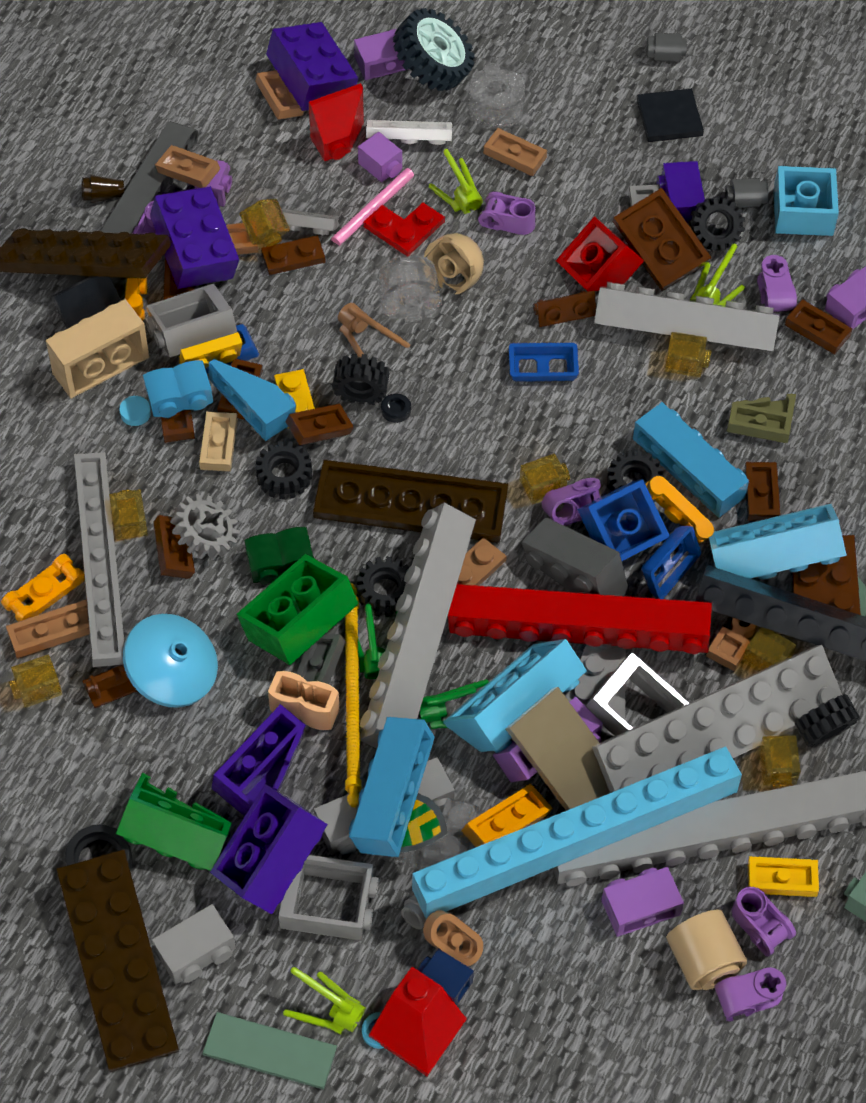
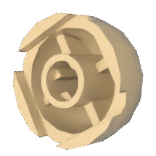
[424,233,484,294]

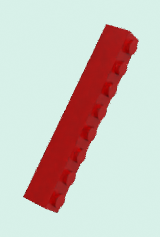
[448,584,712,654]

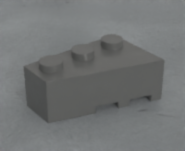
[522,517,629,596]

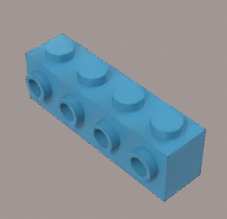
[633,402,749,518]
[349,717,435,857]

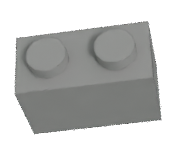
[152,904,236,985]

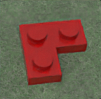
[363,202,445,257]

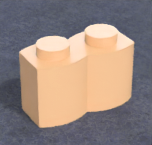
[268,671,340,730]

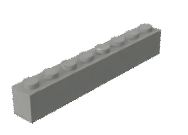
[359,503,476,748]

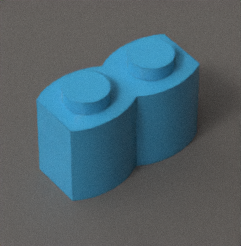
[143,360,213,418]

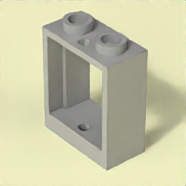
[145,283,237,357]
[585,653,689,736]
[279,855,379,941]

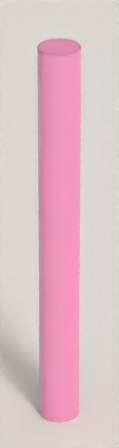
[331,168,414,246]

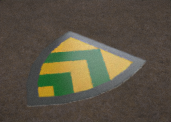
[400,793,448,853]

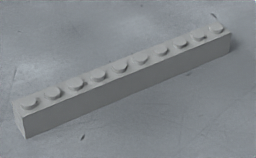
[553,771,866,886]

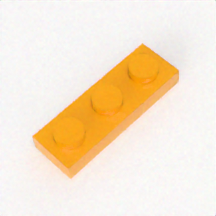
[461,784,553,847]

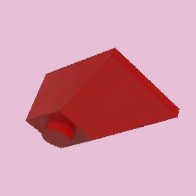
[309,83,364,162]
[556,216,644,292]
[369,967,467,1077]

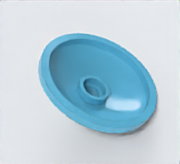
[123,614,218,708]

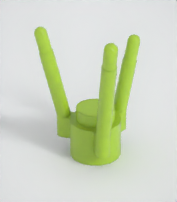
[428,149,483,214]
[690,243,745,306]
[283,967,366,1035]

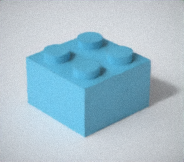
[773,166,839,236]

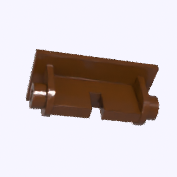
[533,290,596,327]
[83,665,137,708]

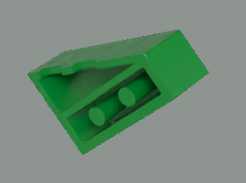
[116,772,232,871]

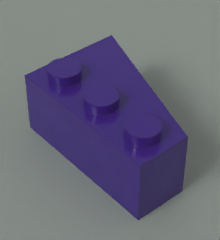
[211,704,306,817]

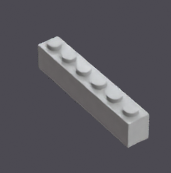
[594,282,780,351]

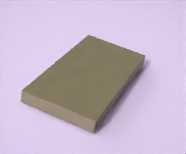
[506,687,610,811]

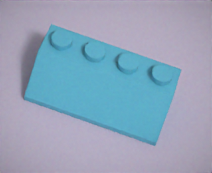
[709,504,847,579]
[443,639,587,753]

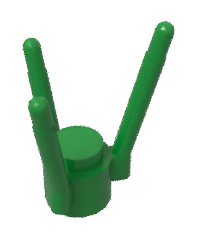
[358,604,398,679]
[420,679,489,730]

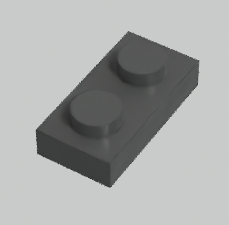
[296,633,345,684]

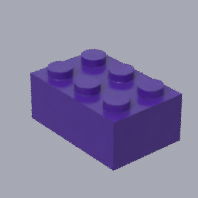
[266,22,359,111]
[150,186,239,289]
[210,784,328,914]

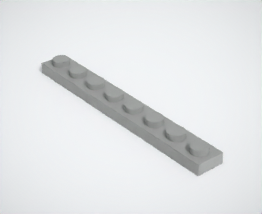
[74,452,124,667]

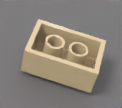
[46,299,149,398]

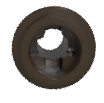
[81,174,124,203]

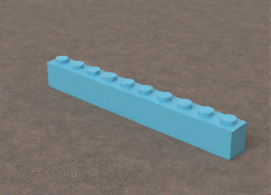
[412,746,742,919]

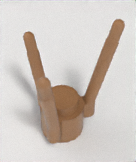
[338,303,410,357]

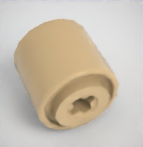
[666,909,747,990]

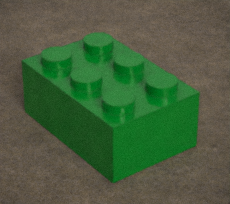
[236,554,359,665]

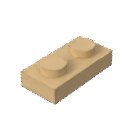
[199,412,238,471]

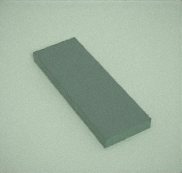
[203,1012,337,1090]

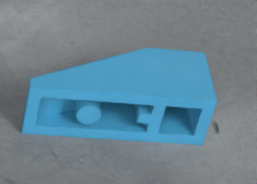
[209,359,296,441]

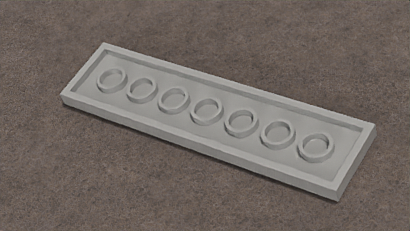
[592,645,842,793]

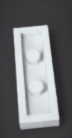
[366,120,452,145]

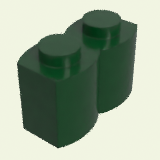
[244,527,314,585]

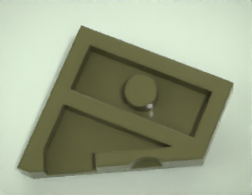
[727,393,796,443]

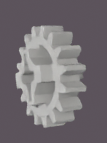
[170,494,240,560]

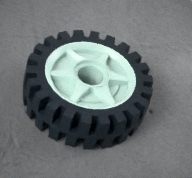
[393,8,475,91]

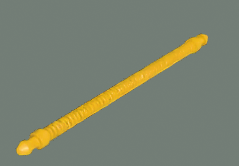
[345,583,362,808]

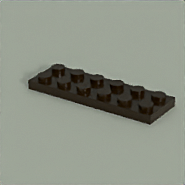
[0,228,171,278]
[313,460,509,543]
[57,850,179,1072]

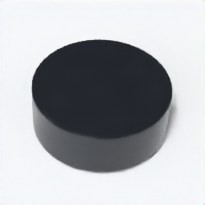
[381,393,411,423]

